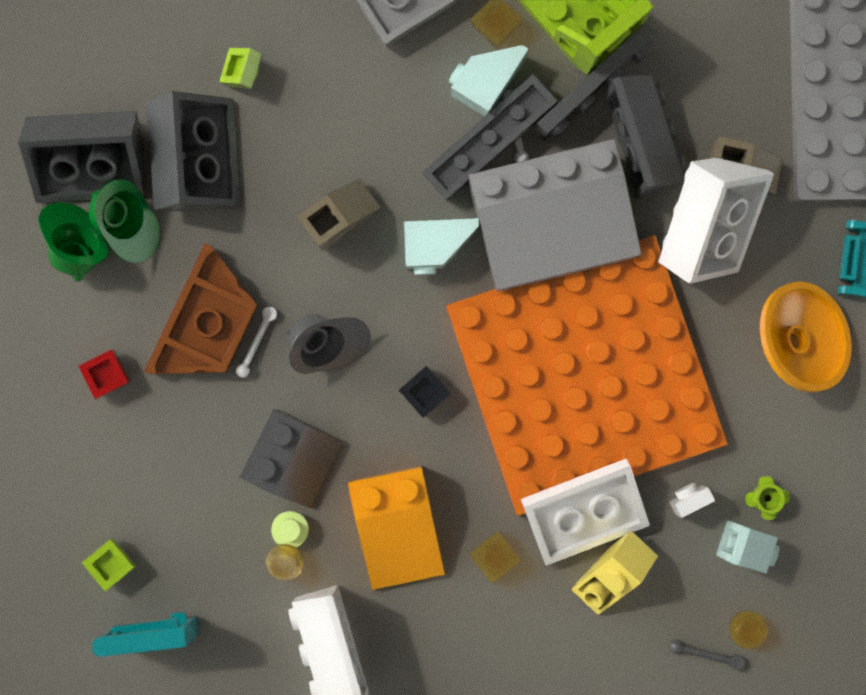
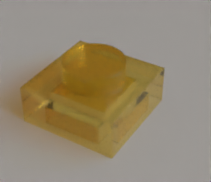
[470,0,522,49]
[469,530,521,584]

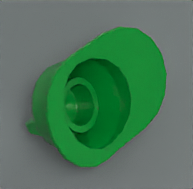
[88,179,161,263]
[38,202,109,282]

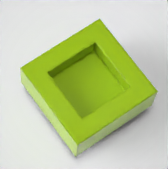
[219,48,262,89]
[82,538,137,592]

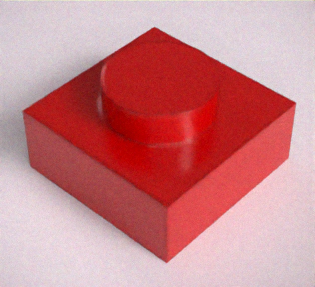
[78,349,131,399]

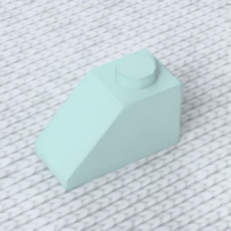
[449,45,529,117]
[404,218,479,276]
[716,520,779,574]

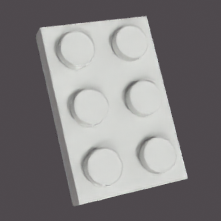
[521,459,650,566]

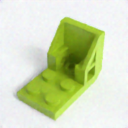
[517,0,654,75]

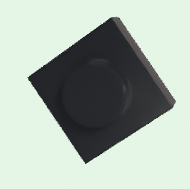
[399,366,451,418]

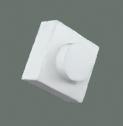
[669,483,715,518]

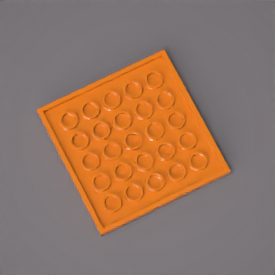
[446,235,728,516]

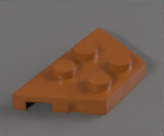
[144,243,259,374]

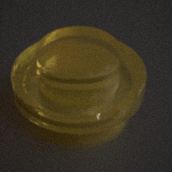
[266,544,304,581]
[729,610,767,649]

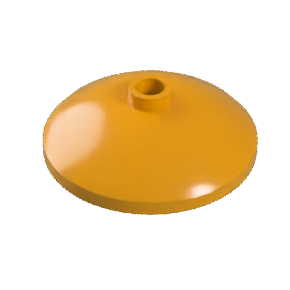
[760,281,852,393]

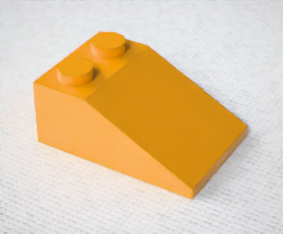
[348,466,445,590]

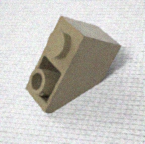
[707,136,783,196]
[296,178,381,252]

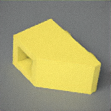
[571,530,658,615]

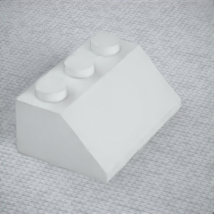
[658,158,774,284]
[288,585,369,695]

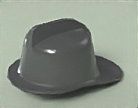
[285,314,371,374]

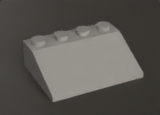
[469,139,641,292]

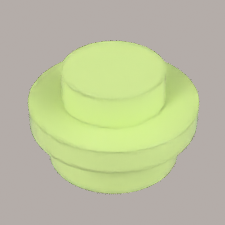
[271,511,309,548]

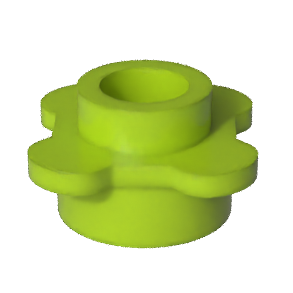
[745,476,790,521]

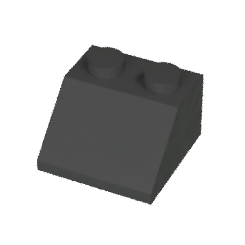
[239,409,343,508]

